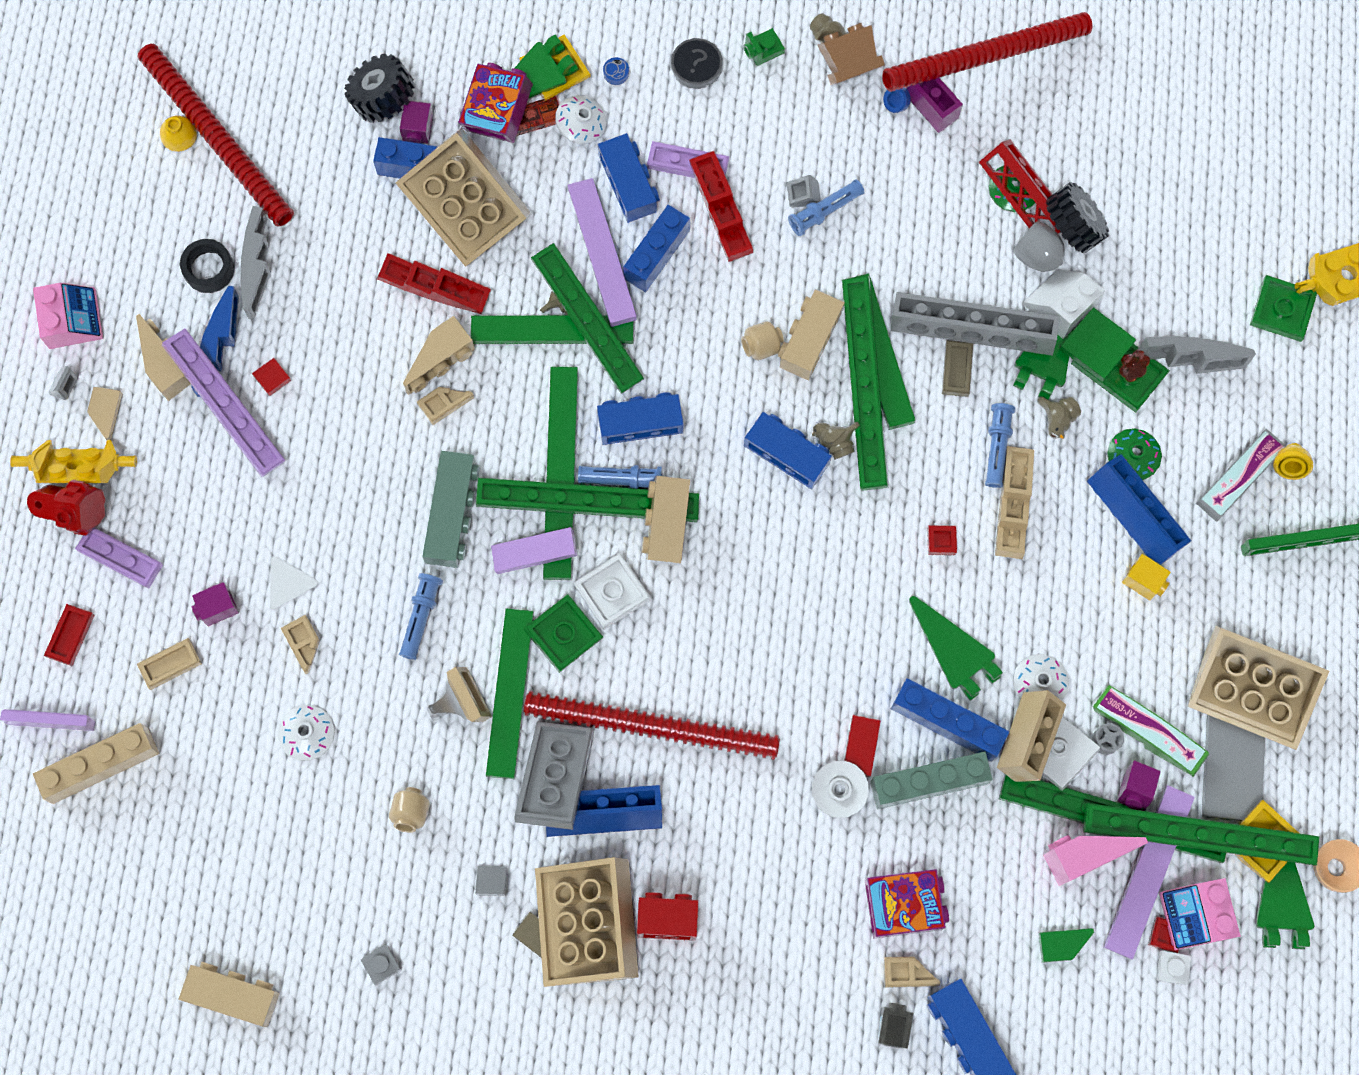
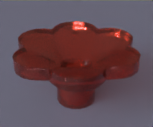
[1119,349,1150,382]

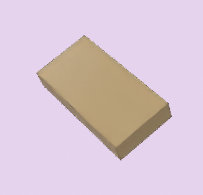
[137,638,202,690]

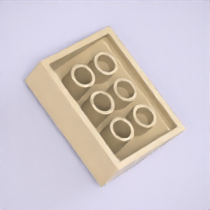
[396,127,530,267]
[1188,626,1330,750]
[535,857,639,987]

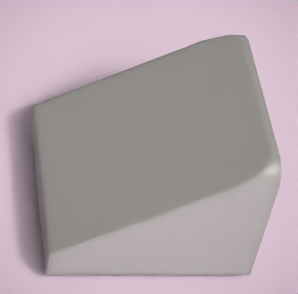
[786,175,821,208]
[48,366,78,401]
[475,866,507,896]

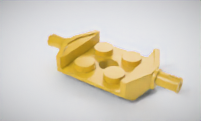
[1295,243,1359,306]
[10,440,137,483]

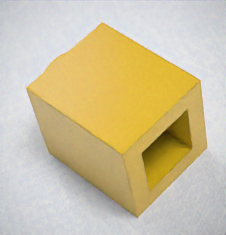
[1121,554,1171,601]

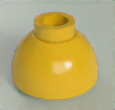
[160,115,197,152]
[1273,443,1313,480]

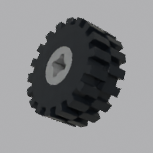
[344,54,415,123]
[1046,182,1109,253]

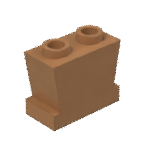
[817,23,885,85]

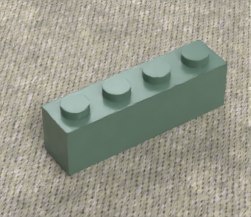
[422,450,480,568]
[870,752,993,810]

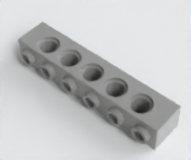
[891,292,1060,355]

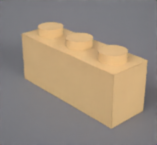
[778,289,845,381]
[641,476,690,563]
[997,690,1066,782]
[178,961,280,1027]

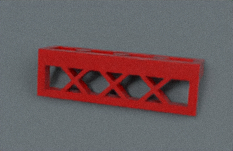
[979,139,1061,234]

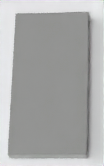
[1202,715,1265,821]
[514,721,593,830]

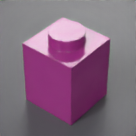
[399,101,433,144]
[191,582,239,627]
[1117,760,1161,811]

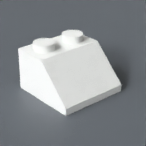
[1023,269,1105,339]

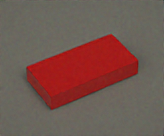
[43,604,95,667]
[844,715,881,777]

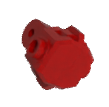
[27,480,105,536]

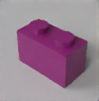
[907,77,963,133]

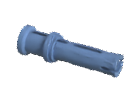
[788,179,864,237]
[985,403,1016,488]
[578,465,662,489]
[398,573,443,660]

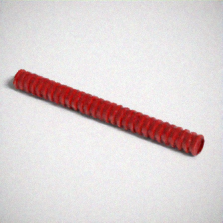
[882,12,1093,92]
[137,43,294,227]
[524,691,780,760]

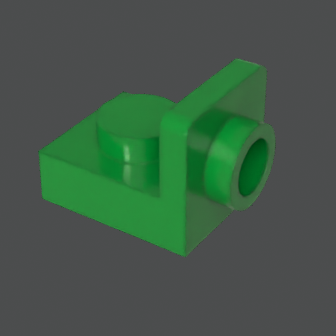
[743,28,785,66]

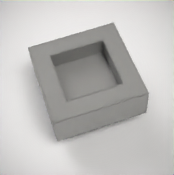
[360,944,401,986]

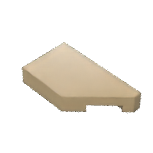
[87,387,123,440]
[417,387,474,425]
[281,615,320,674]
[883,957,940,988]

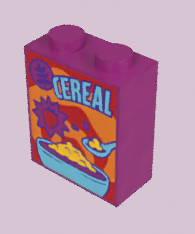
[458,62,533,143]
[864,869,949,939]

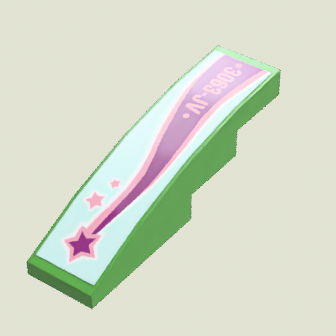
[1093,685,1209,777]

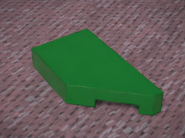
[1038,928,1094,963]

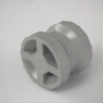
[1091,723,1124,755]

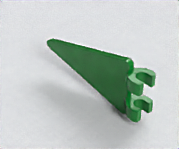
[514,34,579,99]
[1013,330,1073,400]
[909,596,1003,701]
[1255,862,1315,950]

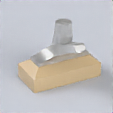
[426,667,492,722]

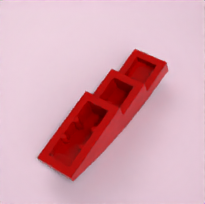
[689,151,753,262]
[377,253,491,314]

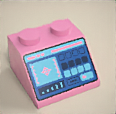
[33,283,103,349]
[1159,878,1241,950]

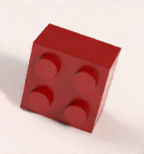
[637,892,698,941]

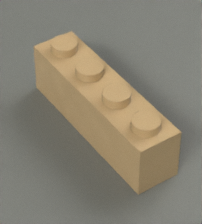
[32,723,160,804]

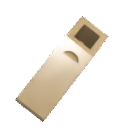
[136,314,191,401]
[403,316,475,395]

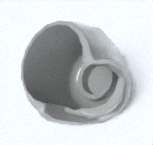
[1013,221,1065,272]

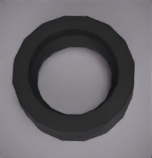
[179,239,235,293]

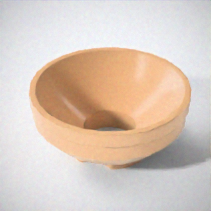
[1313,839,1359,893]

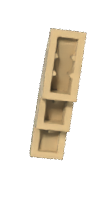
[995,446,1034,559]

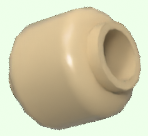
[741,321,784,361]
[389,787,430,833]

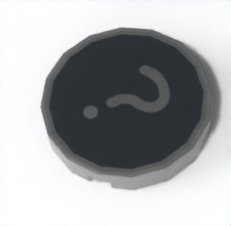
[671,38,723,89]

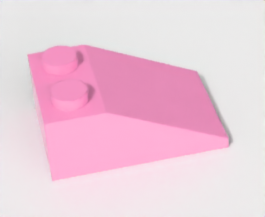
[1043,835,1148,886]

